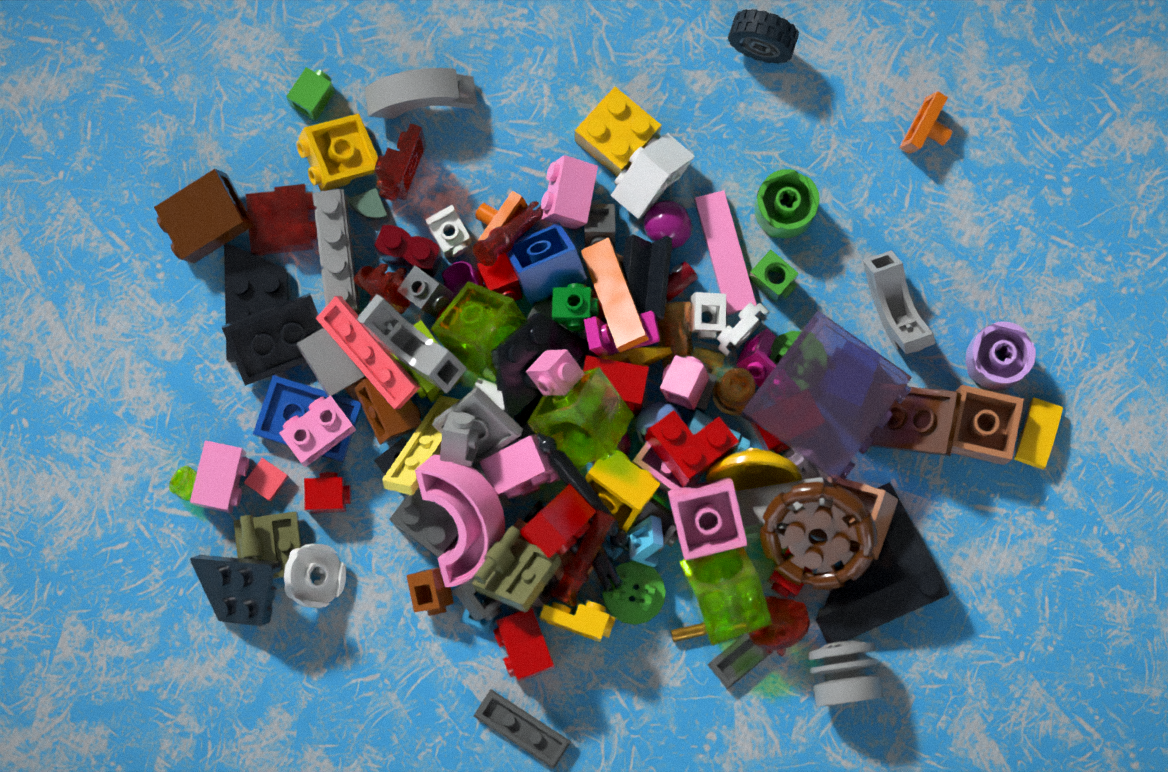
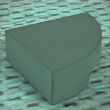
[348,188,388,220]

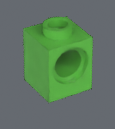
[286,67,335,122]
[749,249,799,303]

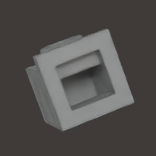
[440,411,479,467]

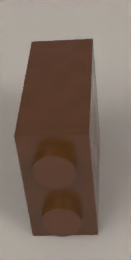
[154,169,255,263]

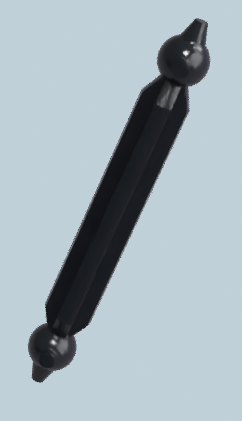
[536,432,629,551]

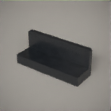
[622,234,672,322]

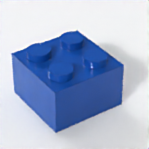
[503,223,587,304]

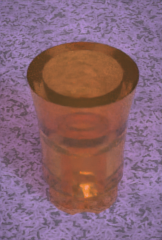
[657,302,694,369]
[712,368,756,415]

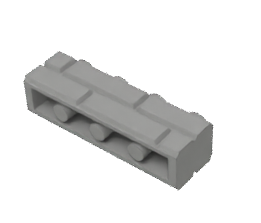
[313,189,361,316]

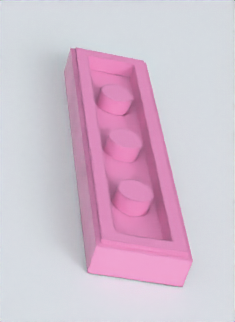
[694,190,757,316]

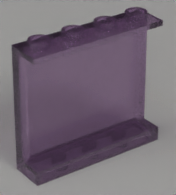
[742,310,912,483]

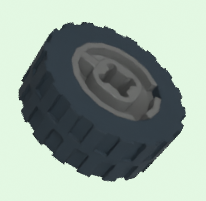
[728,9,799,64]

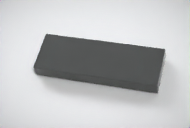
[473,689,571,769]

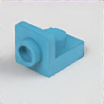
[628,515,664,567]

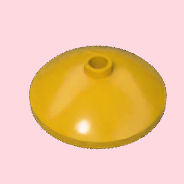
[706,448,802,491]

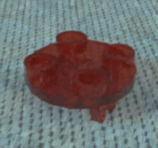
[353,263,411,314]
[746,596,810,656]

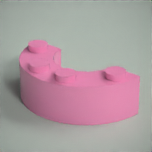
[415,455,505,587]

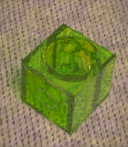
[431,281,526,382]
[527,367,633,468]
[679,547,772,646]

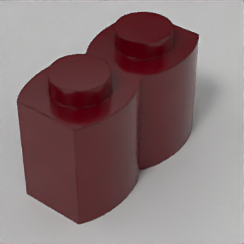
[374,225,442,277]

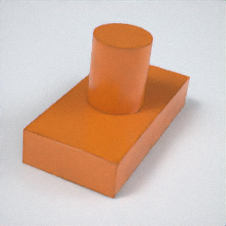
[899,91,952,154]
[475,191,530,257]

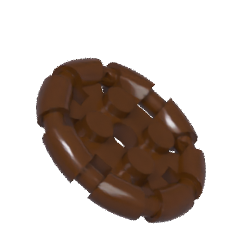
[760,482,878,590]

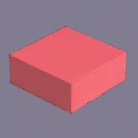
[244,458,289,502]

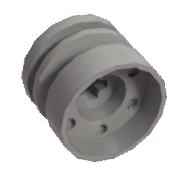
[807,640,884,707]

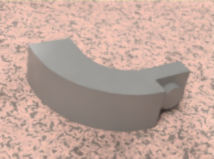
[365,68,477,119]
[863,250,935,354]
[356,294,467,393]

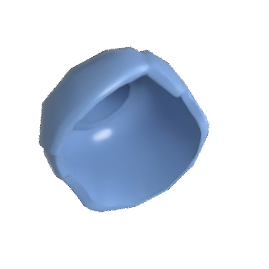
[635,402,682,443]

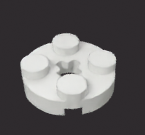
[717,302,770,357]
[284,544,346,608]

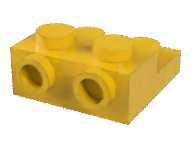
[296,113,382,191]
[540,601,615,642]

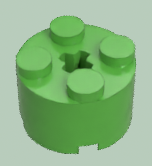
[754,169,819,238]

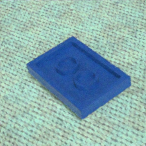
[253,375,362,463]

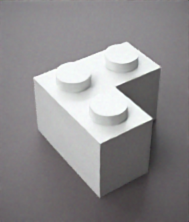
[611,133,695,219]

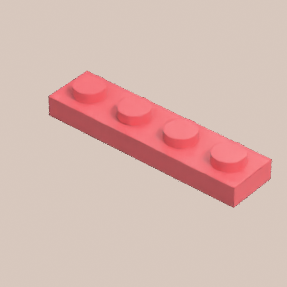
[316,296,420,409]

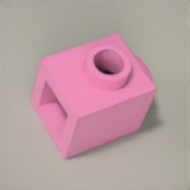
[526,350,585,395]
[660,355,710,410]

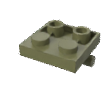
[233,511,302,580]
[472,526,562,612]

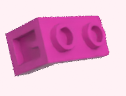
[584,311,660,358]
[736,328,800,404]

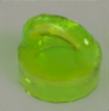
[169,466,197,501]

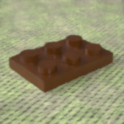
[858,383,962,456]

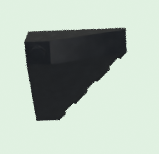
[815,482,950,644]

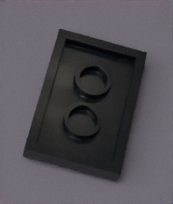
[222,293,323,386]

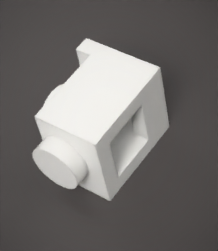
[425,205,472,258]
[689,292,726,339]

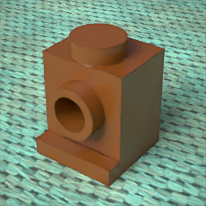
[406,567,454,616]

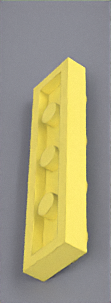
[382,395,460,496]

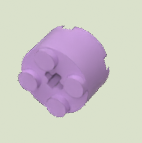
[965,322,1036,390]

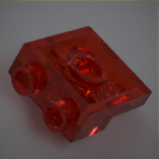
[374,123,426,201]
[246,184,318,256]

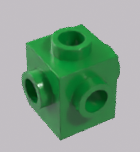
[552,283,599,331]

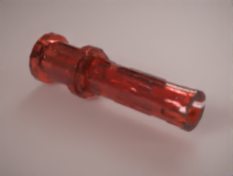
[473,201,544,266]
[550,510,616,607]

